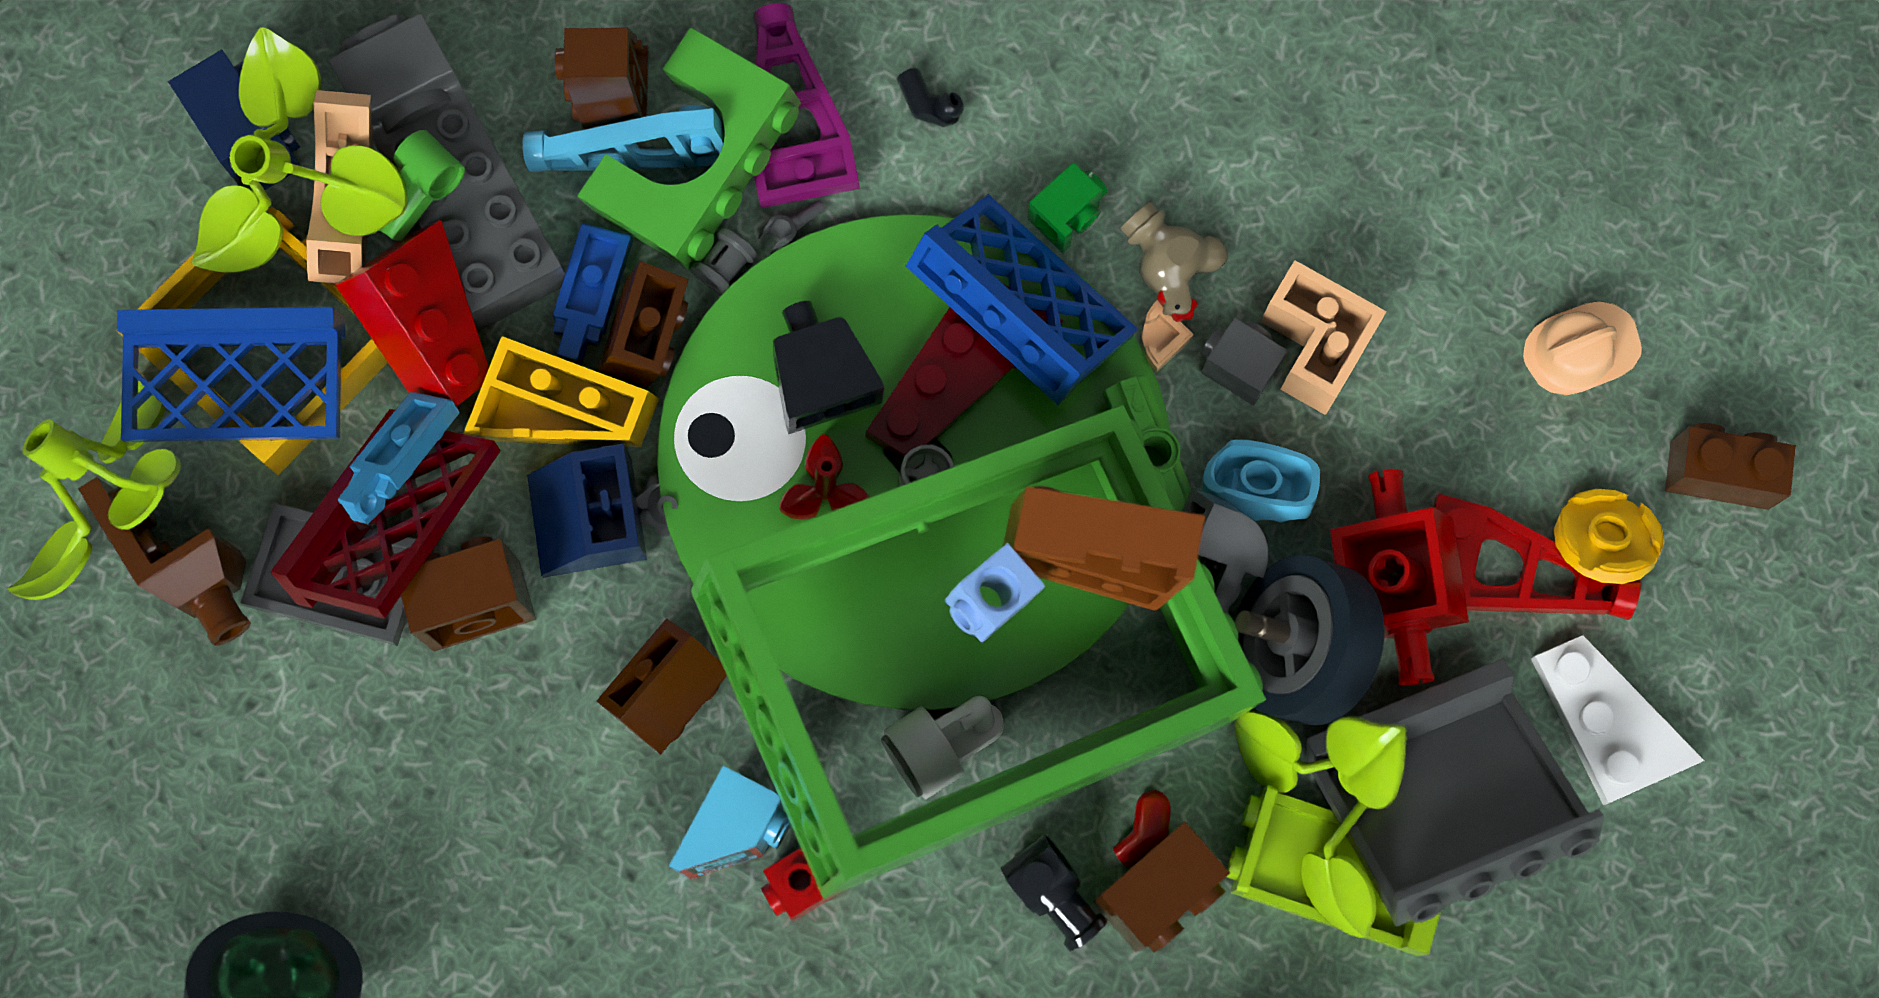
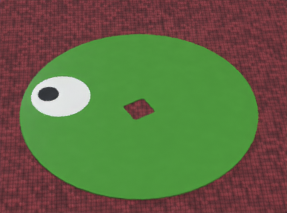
[657,214,1170,710]

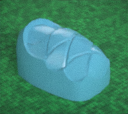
[1201,440,1320,523]

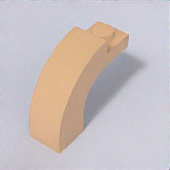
[307,90,373,283]

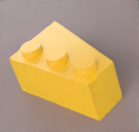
[463,336,659,447]

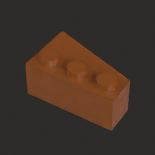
[1002,486,1205,611]

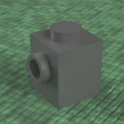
[1200,317,1288,406]

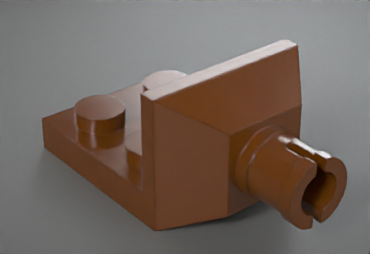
[78,477,251,646]

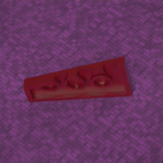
[865,281,1064,460]

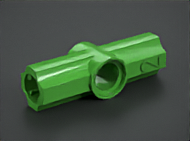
[1102,375,1192,512]

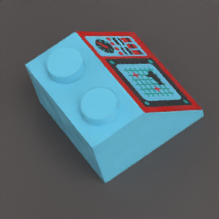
[669,766,791,879]

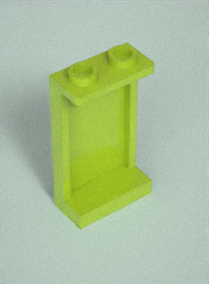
[1227,785,1441,956]

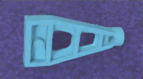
[522,105,725,172]

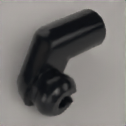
[897,68,964,127]

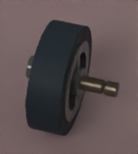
[1234,555,1385,725]

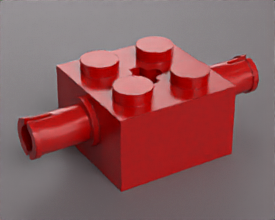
[1330,469,1469,685]

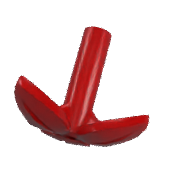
[779,434,870,520]

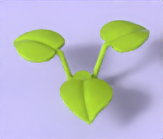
[192,27,408,273]
[6,381,181,600]
[1235,709,1406,938]

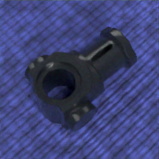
[1001,834,1108,951]

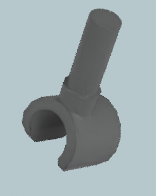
[758,200,826,254]

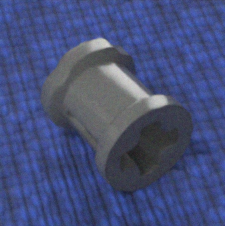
[690,228,758,295]

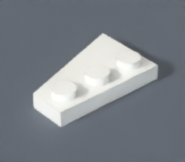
[1531,635,1704,805]

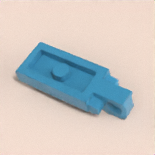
[338,392,460,524]

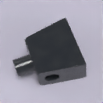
[773,301,884,435]

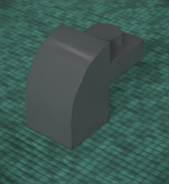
[1182,487,1268,613]

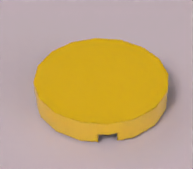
[1554,489,1664,584]

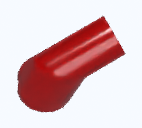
[1113,790,1171,869]

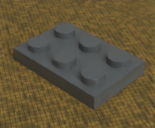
[240,503,416,646]

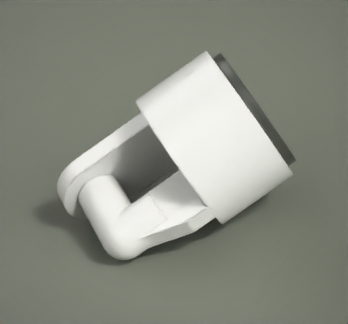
[880,696,1004,800]

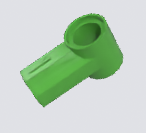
[379,130,465,241]

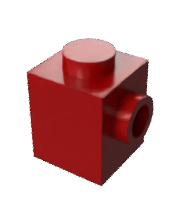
[761,848,845,922]

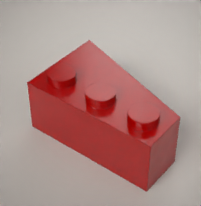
[335,219,489,406]

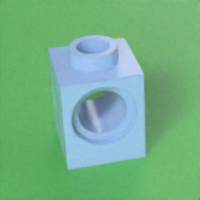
[945,543,1045,643]

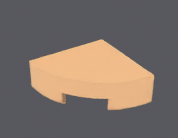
[1141,300,1194,373]

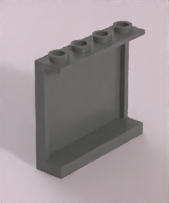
[1306,658,1604,927]

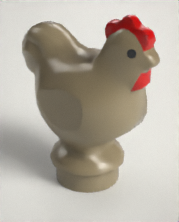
[1120,201,1228,322]

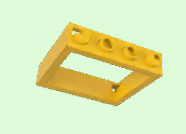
[116,206,388,475]

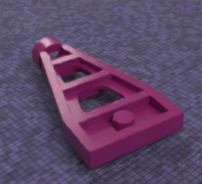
[753,3,860,209]

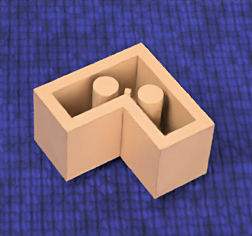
[1261,260,1387,415]

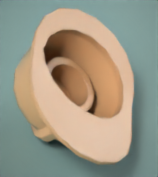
[1523,301,1642,395]

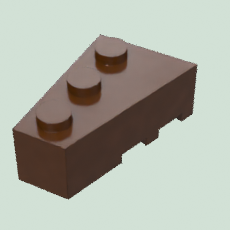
[555,28,649,130]

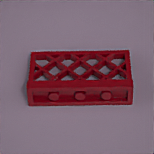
[270,409,501,619]

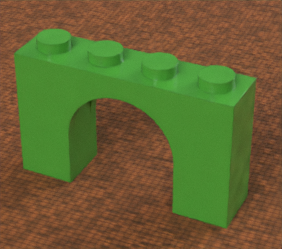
[578,27,801,271]

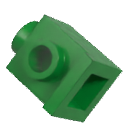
[1028,162,1108,254]

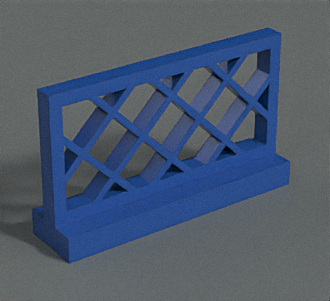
[906,194,1138,405]
[117,307,346,442]

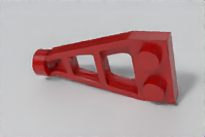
[1433,494,1641,620]

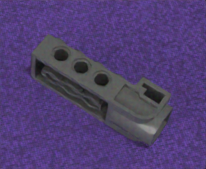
[328,12,565,331]

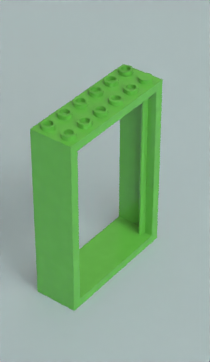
[691,405,1266,899]

